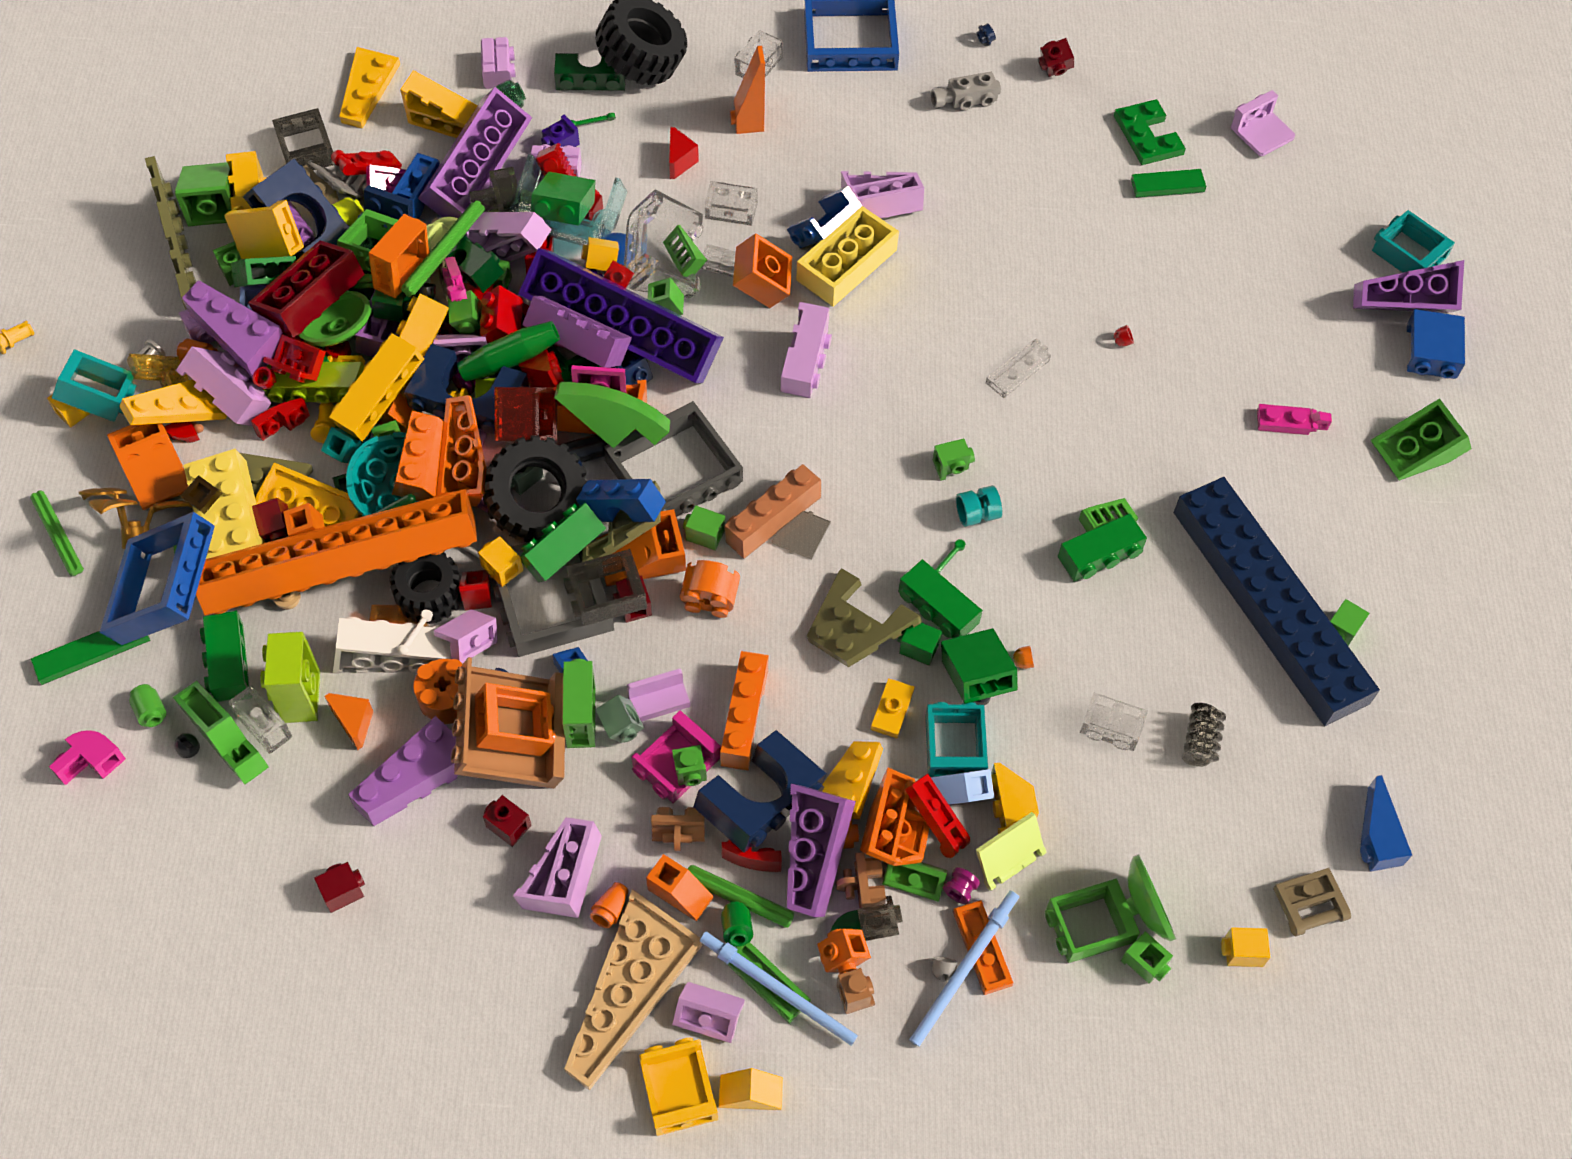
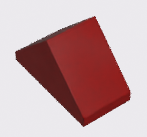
[669,127,699,179]
[459,570,492,611]

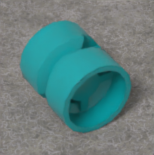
[956,485,1002,527]

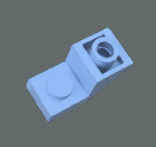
[931,769,994,805]

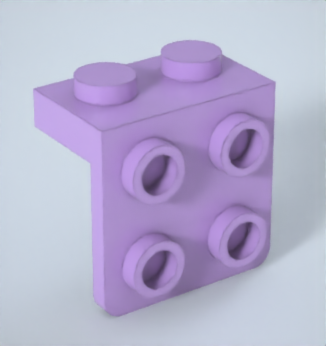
[1231,90,1295,156]

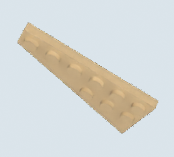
[564,889,703,1090]

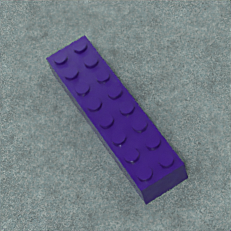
[518,248,724,383]

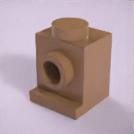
[836,968,875,1014]

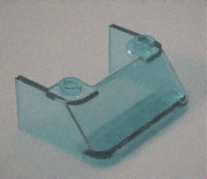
[509,154,627,246]

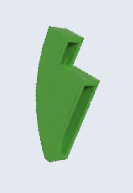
[554,382,670,448]
[173,681,269,785]

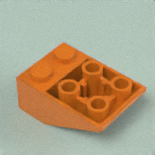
[107,423,188,510]
[596,509,686,586]

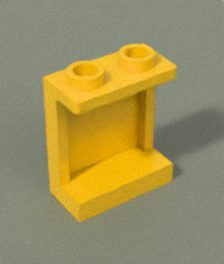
[224,200,304,259]
[639,1038,718,1136]

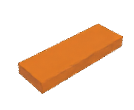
[953,900,1014,995]

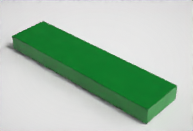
[31,631,151,685]

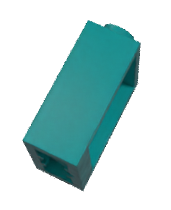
[1372,210,1455,273]
[52,349,137,422]
[925,702,988,777]

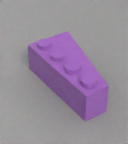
[1353,260,1464,313]
[182,280,283,379]
[348,716,458,826]
[787,784,856,917]

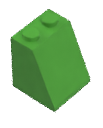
[175,162,233,227]

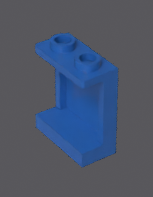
[787,186,862,249]
[1407,309,1465,379]

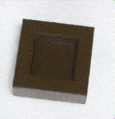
[181,475,222,514]

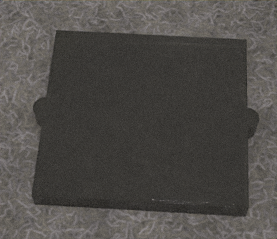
[772,511,831,560]

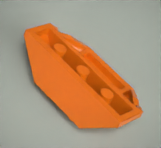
[860,767,930,866]

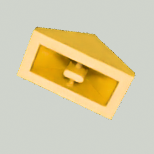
[719,1068,783,1110]

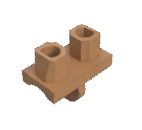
[651,807,705,851]
[836,852,886,914]

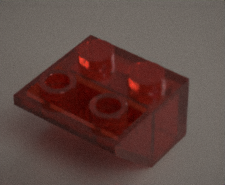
[495,387,557,441]

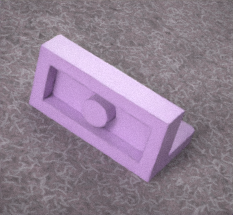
[434,610,498,663]
[627,669,690,722]
[672,982,745,1043]

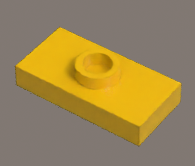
[871,678,915,738]

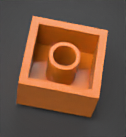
[733,233,792,308]

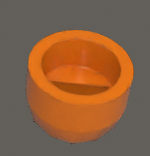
[1013,646,1034,669]

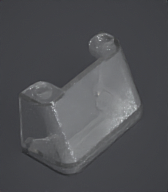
[624,189,703,298]

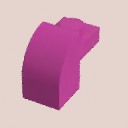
[49,730,126,785]

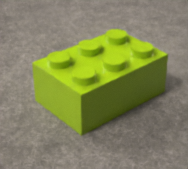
[260,632,320,723]

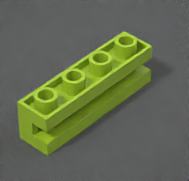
[262,362,365,403]

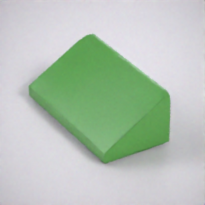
[882,862,948,902]

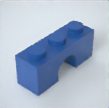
[576,479,666,522]

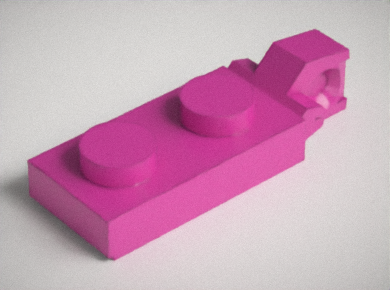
[442,257,467,302]
[1257,404,1332,435]

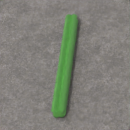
[401,200,485,297]

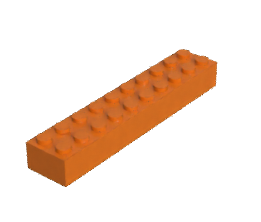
[196,489,477,615]

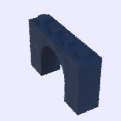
[243,159,350,260]
[404,344,530,437]
[693,730,827,852]

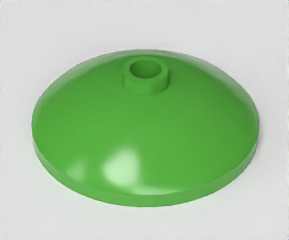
[299,291,371,347]
[1126,854,1176,941]

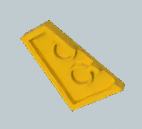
[822,741,883,819]

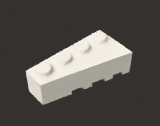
[333,617,451,673]

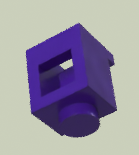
[541,114,580,147]

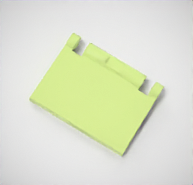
[976,812,1047,891]

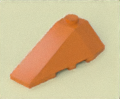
[730,46,765,134]
[436,395,487,507]

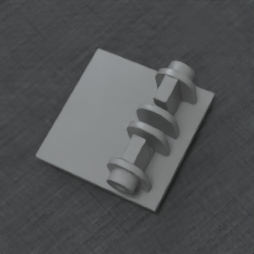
[309,162,367,200]

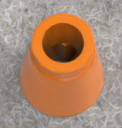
[590,882,629,928]

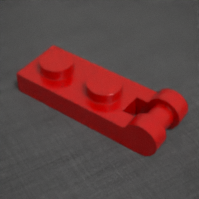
[331,150,402,176]
[905,773,971,858]

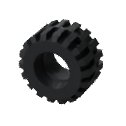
[389,552,462,624]

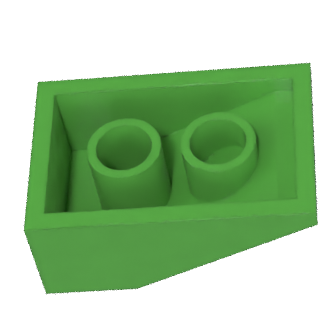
[1371,398,1472,481]

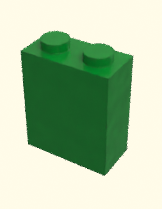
[531,171,596,226]
[231,256,296,288]
[941,628,1018,704]

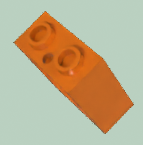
[369,214,429,298]
[475,683,555,756]

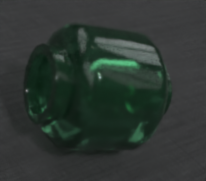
[493,79,526,108]

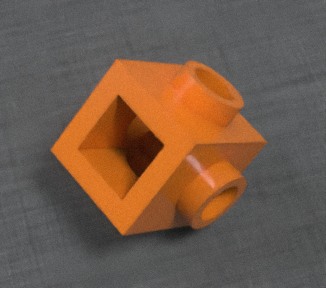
[817,929,871,975]

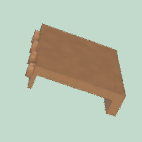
[451,657,565,789]

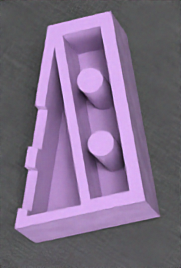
[841,171,924,218]
[465,212,552,262]
[781,302,832,398]
[176,346,271,426]
[513,817,602,918]

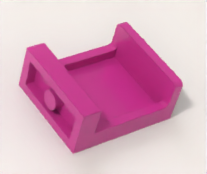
[631,710,721,804]

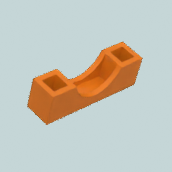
[720,651,769,771]

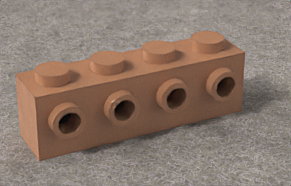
[725,464,821,559]

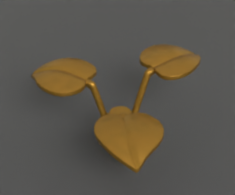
[79,488,193,549]

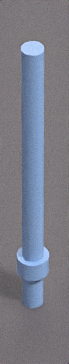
[909,890,1019,1047]
[700,931,858,1046]

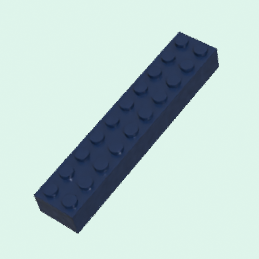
[1173,477,1380,727]

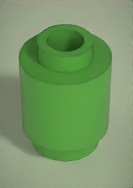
[129,684,167,727]

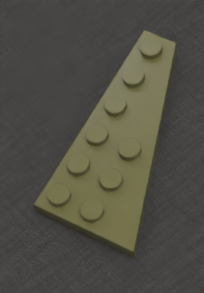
[145,156,196,310]

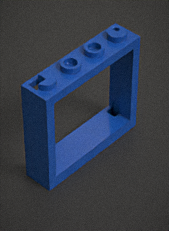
[804,0,899,72]
[100,512,215,645]

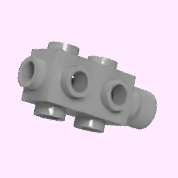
[931,71,1001,110]

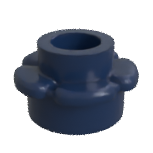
[976,23,996,46]

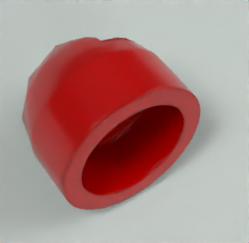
[1114,325,1134,347]
[253,367,277,389]

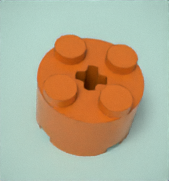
[680,560,740,618]
[414,659,462,724]

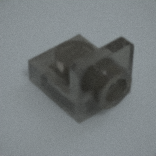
[858,895,903,941]

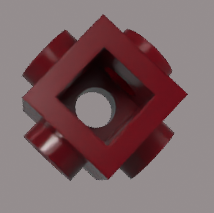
[1038,38,1074,77]

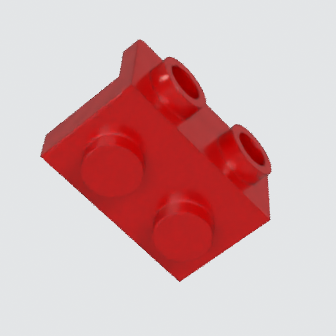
[262,334,326,383]

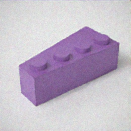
[522,296,632,368]

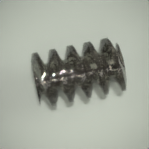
[1182,703,1226,767]

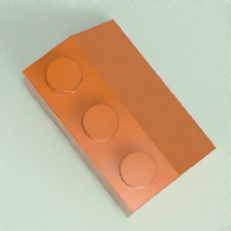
[392,411,444,501]

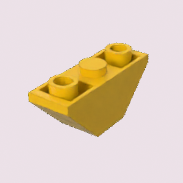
[991,763,1039,834]

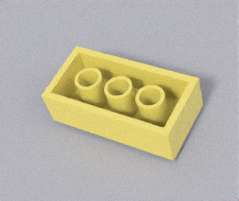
[796,206,899,307]
[183,449,266,559]

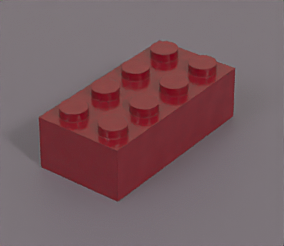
[248,240,365,338]

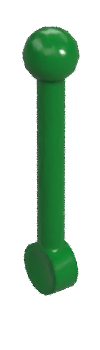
[571,113,616,126]
[935,539,966,573]

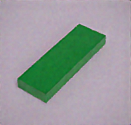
[1131,169,1207,198]

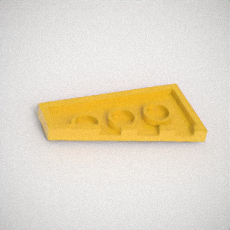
[339,47,400,129]
[119,380,227,425]

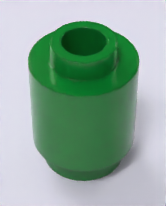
[721,901,754,947]

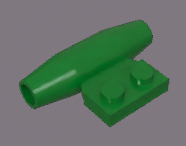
[457,321,560,382]

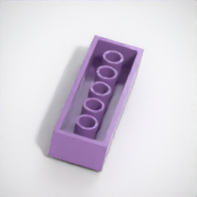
[418,87,532,218]

